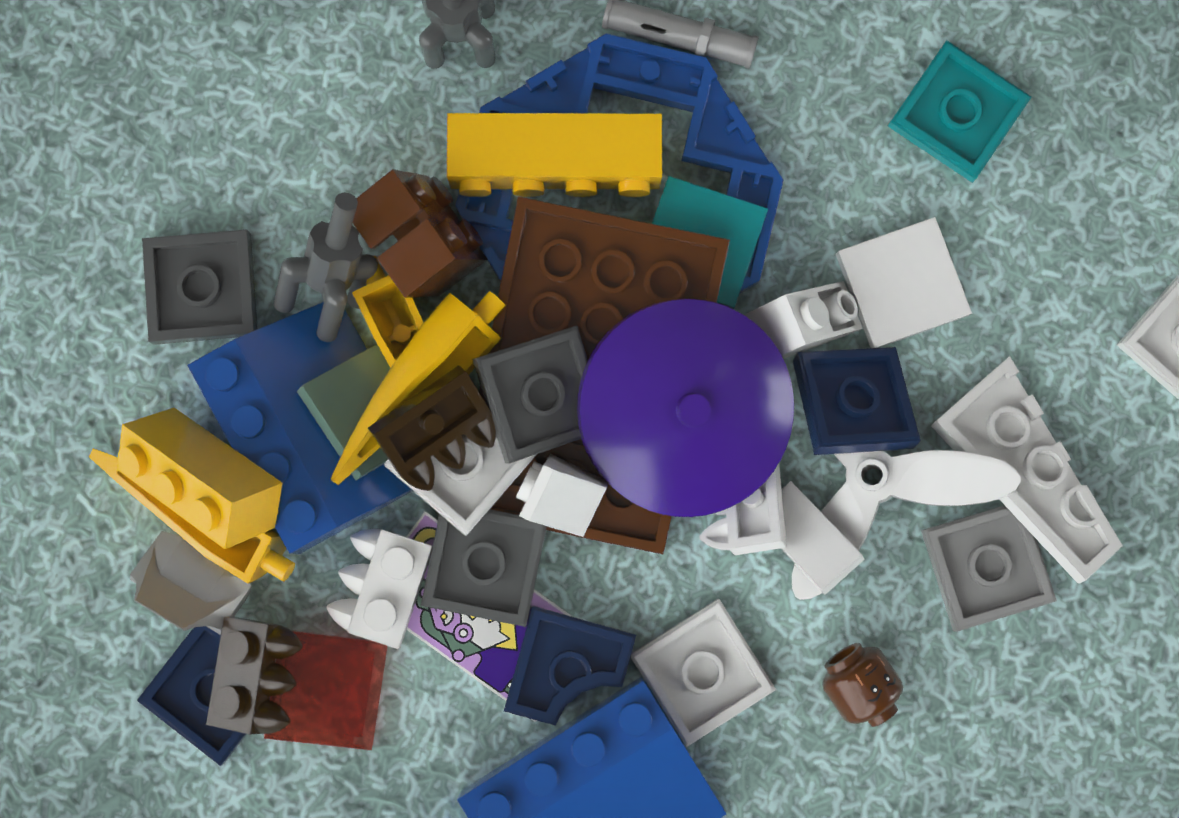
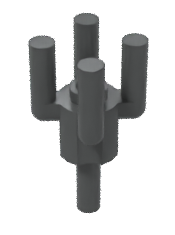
[419,0,496,69]
[273,192,378,342]

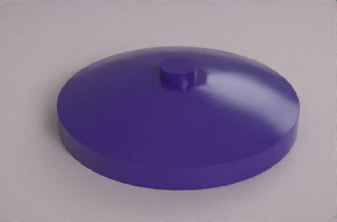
[577,299,794,517]

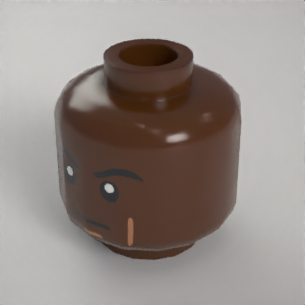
[822,643,903,727]

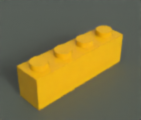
[447,113,662,197]

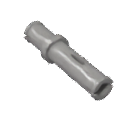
[602,0,759,69]

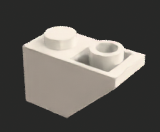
[744,281,863,359]
[516,454,608,537]

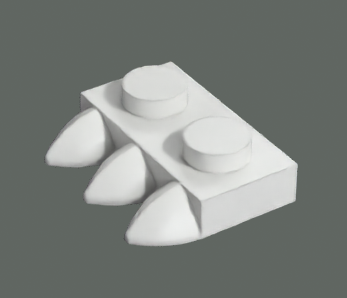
[699,464,787,555]
[327,529,433,649]

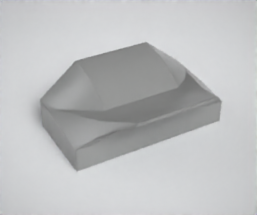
[130,531,252,635]

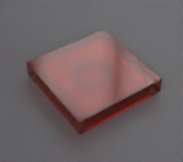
[263,630,387,750]

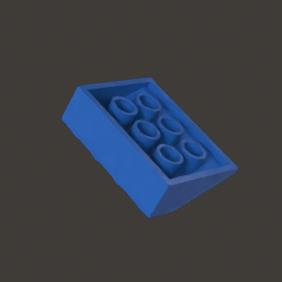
[187,302,413,554]
[457,677,726,818]

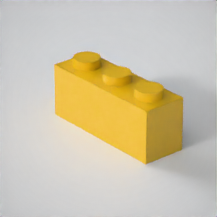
[117,408,283,549]

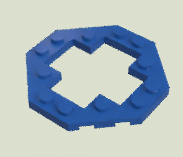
[455,33,784,295]

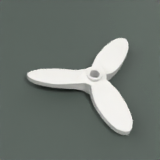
[792,450,1021,600]

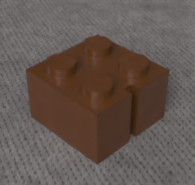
[353,169,487,298]

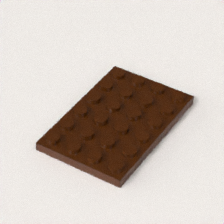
[479,197,730,554]

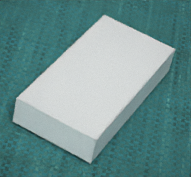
[781,481,865,595]

